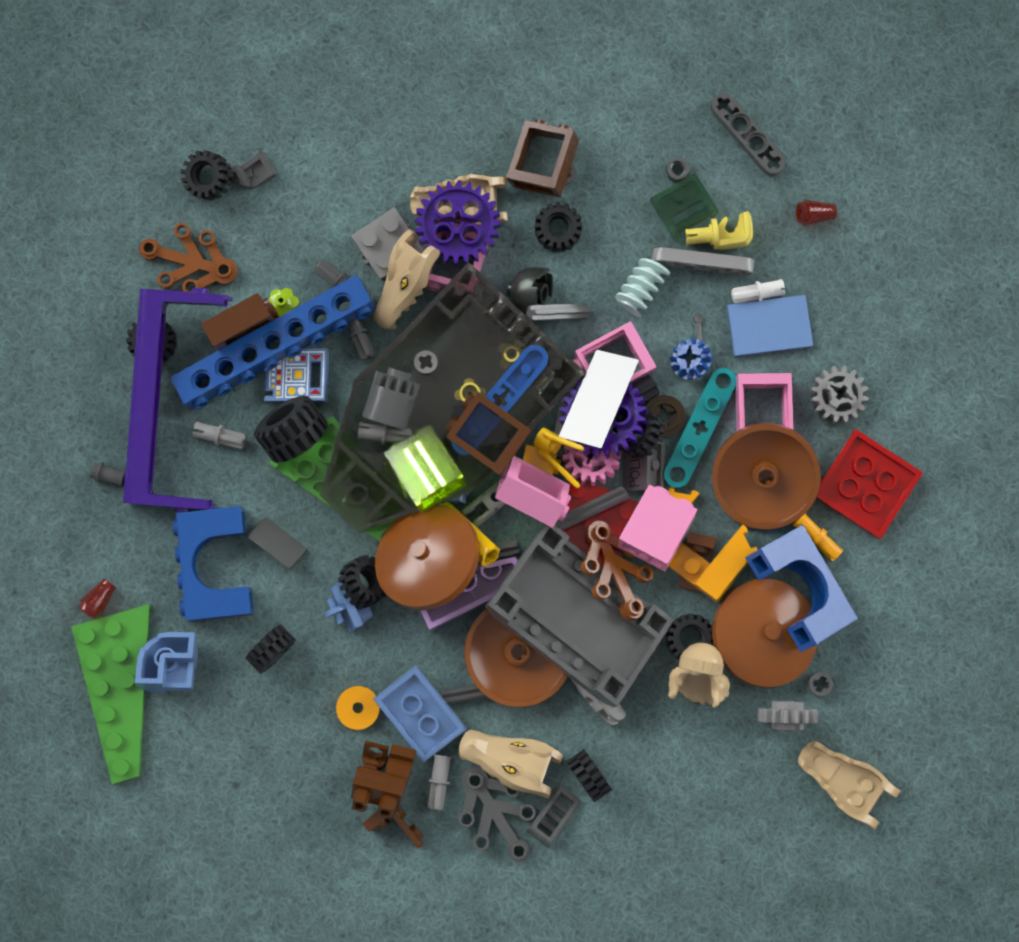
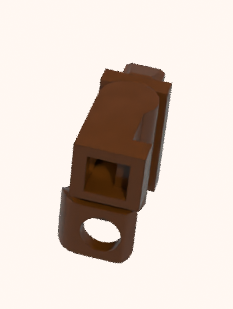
[351,740,416,819]

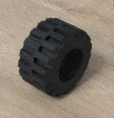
[254,395,328,463]

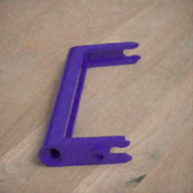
[123,288,233,513]

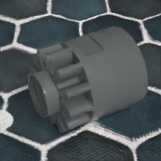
[362,367,420,430]

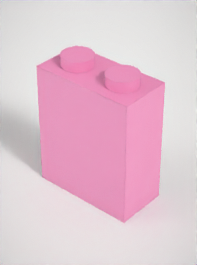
[617,484,698,572]

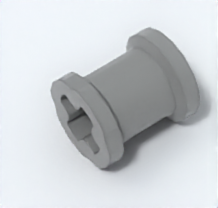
[414,351,438,375]

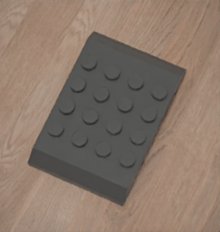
[485,524,674,708]

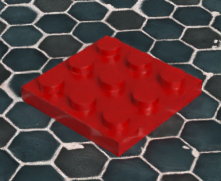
[816,429,923,540]
[563,473,639,567]

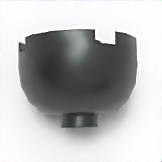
[507,267,553,319]

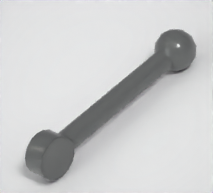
[693,313,704,340]

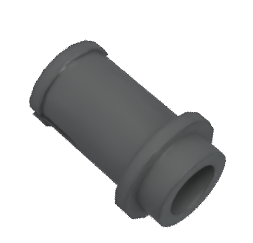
[90,461,126,487]

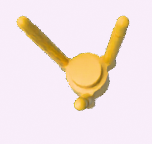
[534,428,584,488]

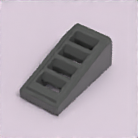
[526,785,582,848]

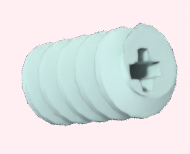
[615,258,670,317]

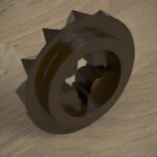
[646,395,686,437]

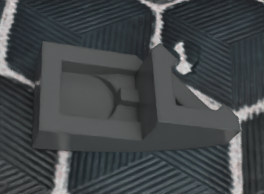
[228,152,278,188]

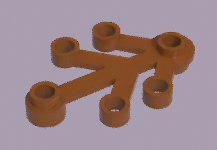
[139,223,238,292]
[581,521,654,621]

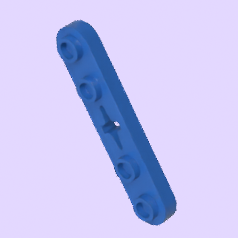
[452,345,548,455]

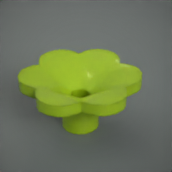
[269,288,299,317]

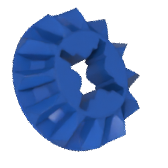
[670,337,712,380]

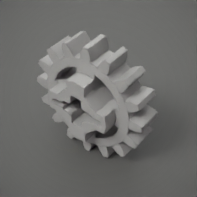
[810,366,869,424]
[758,701,818,730]

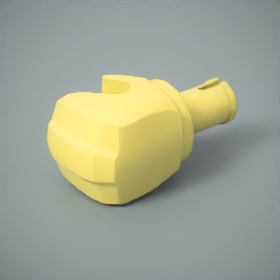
[685,211,753,250]

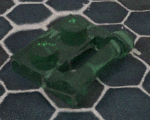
[650,173,719,240]

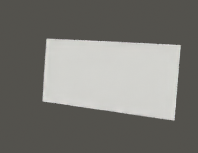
[559,350,639,448]

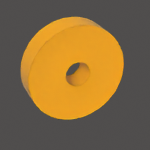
[336,686,380,730]

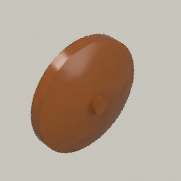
[712,423,821,529]
[375,504,479,610]
[712,579,817,687]
[464,609,568,707]

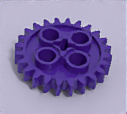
[414,180,501,267]
[559,381,647,459]

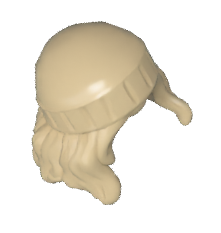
[668,643,730,708]

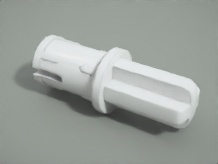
[731,279,785,303]

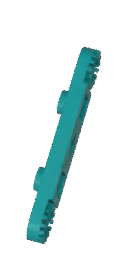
[664,368,736,489]

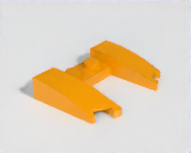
[668,487,758,603]

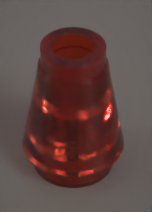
[796,199,837,226]
[78,578,116,620]

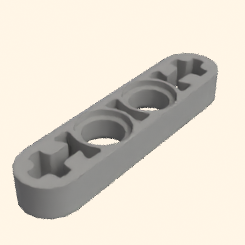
[652,247,754,276]

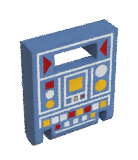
[264,348,329,403]

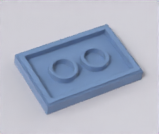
[727,295,813,357]
[373,664,467,762]

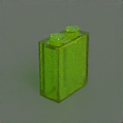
[384,425,467,513]

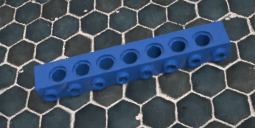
[170,274,376,410]

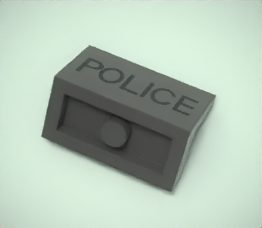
[623,437,665,492]

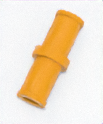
[793,513,843,562]

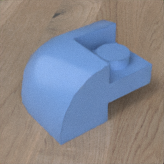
[134,632,198,694]

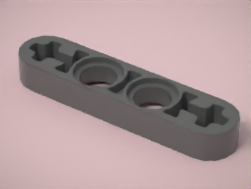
[711,93,786,176]

